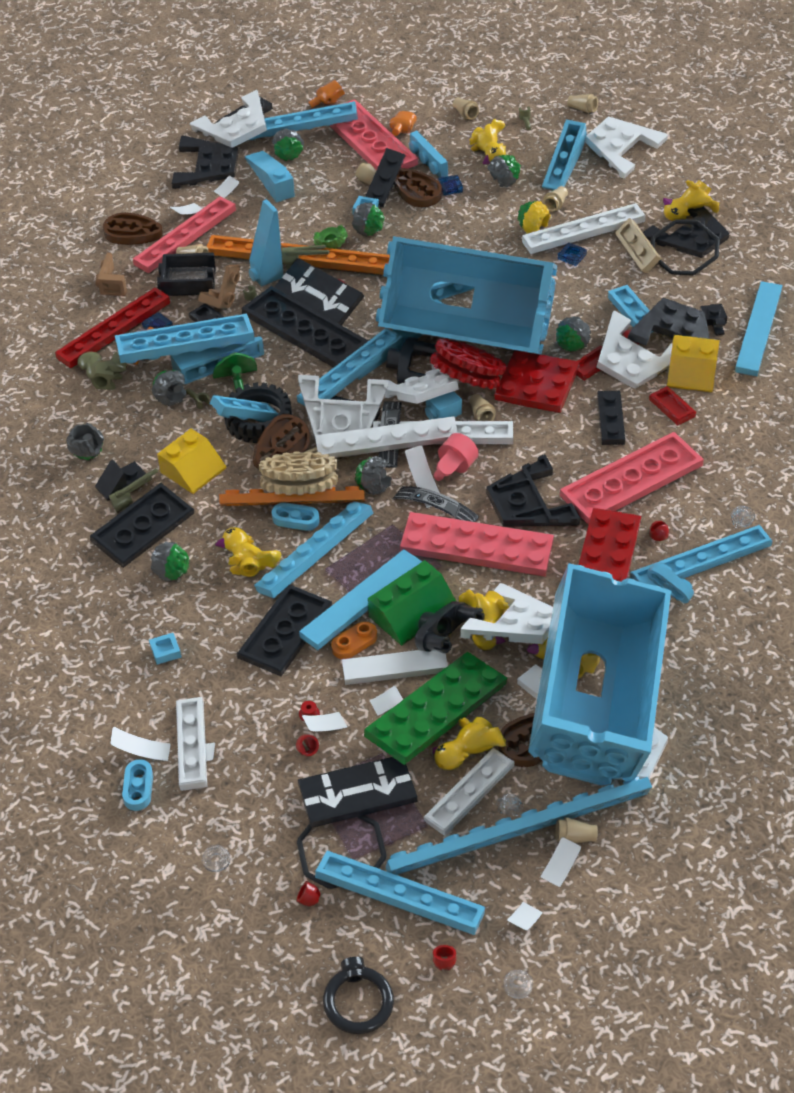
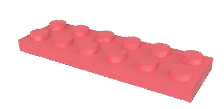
[330,99,418,170]
[560,432,704,525]
[400,512,554,577]

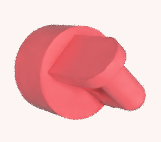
[433,433,479,481]

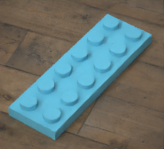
[115,314,255,364]

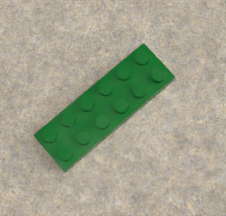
[364,651,507,765]

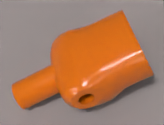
[308,80,345,109]
[390,111,417,136]

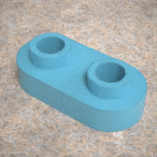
[272,503,320,531]
[647,563,694,603]
[122,760,153,811]

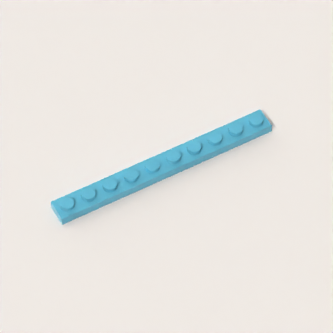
[385,776,652,875]

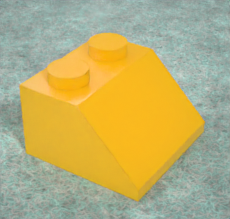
[667,335,720,392]
[157,428,227,494]

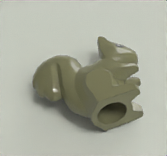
[77,352,127,390]

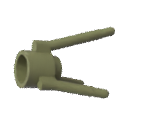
[281,245,329,269]
[109,468,158,513]

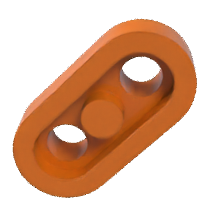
[331,622,378,659]

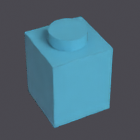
[425,391,462,420]

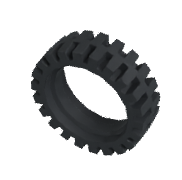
[224,382,292,443]

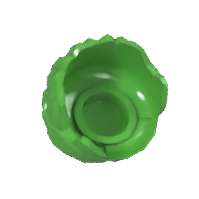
[313,225,348,249]

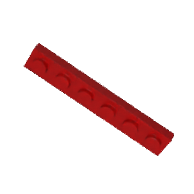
[55,287,170,369]

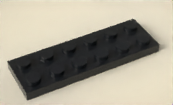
[241,286,368,368]

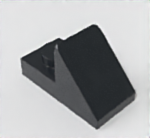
[95,459,146,501]

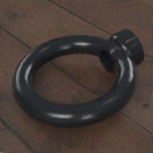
[323,957,394,1034]

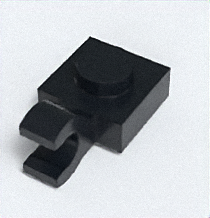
[700,304,727,336]

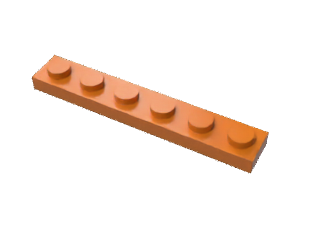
[219,486,365,506]

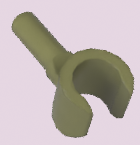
[519,107,531,130]
[243,285,258,301]
[186,388,209,409]

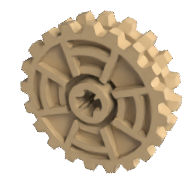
[259,451,338,495]

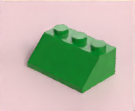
[367,560,456,646]

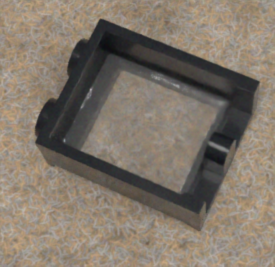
[157,253,216,296]

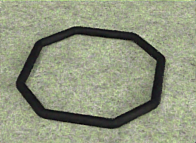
[651,220,720,275]
[297,815,387,889]

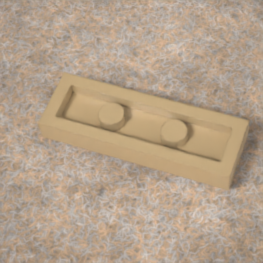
[615,218,661,273]

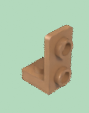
[95,252,127,296]
[198,265,240,309]

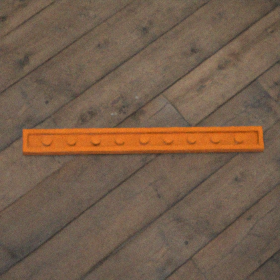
[206,235,390,275]

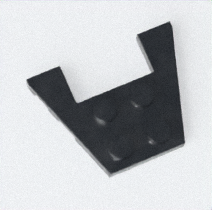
[172,136,239,189]
[643,206,730,258]
[627,298,710,346]
[486,454,580,527]

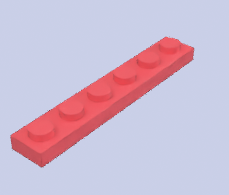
[133,196,236,273]

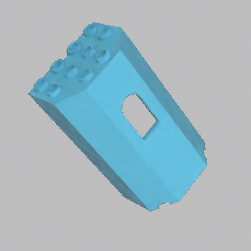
[376,236,557,354]
[528,563,671,785]

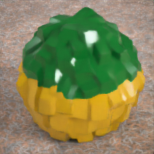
[517,201,551,234]

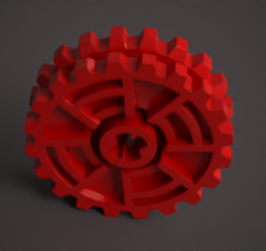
[430,338,506,389]

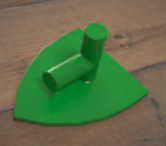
[213,352,257,392]

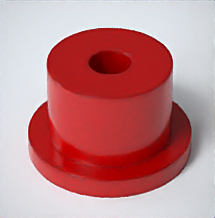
[299,701,320,722]

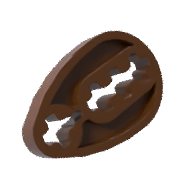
[395,168,442,207]
[103,212,163,245]
[252,414,311,469]
[498,713,543,767]

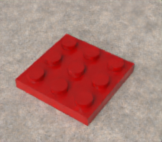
[494,350,579,413]

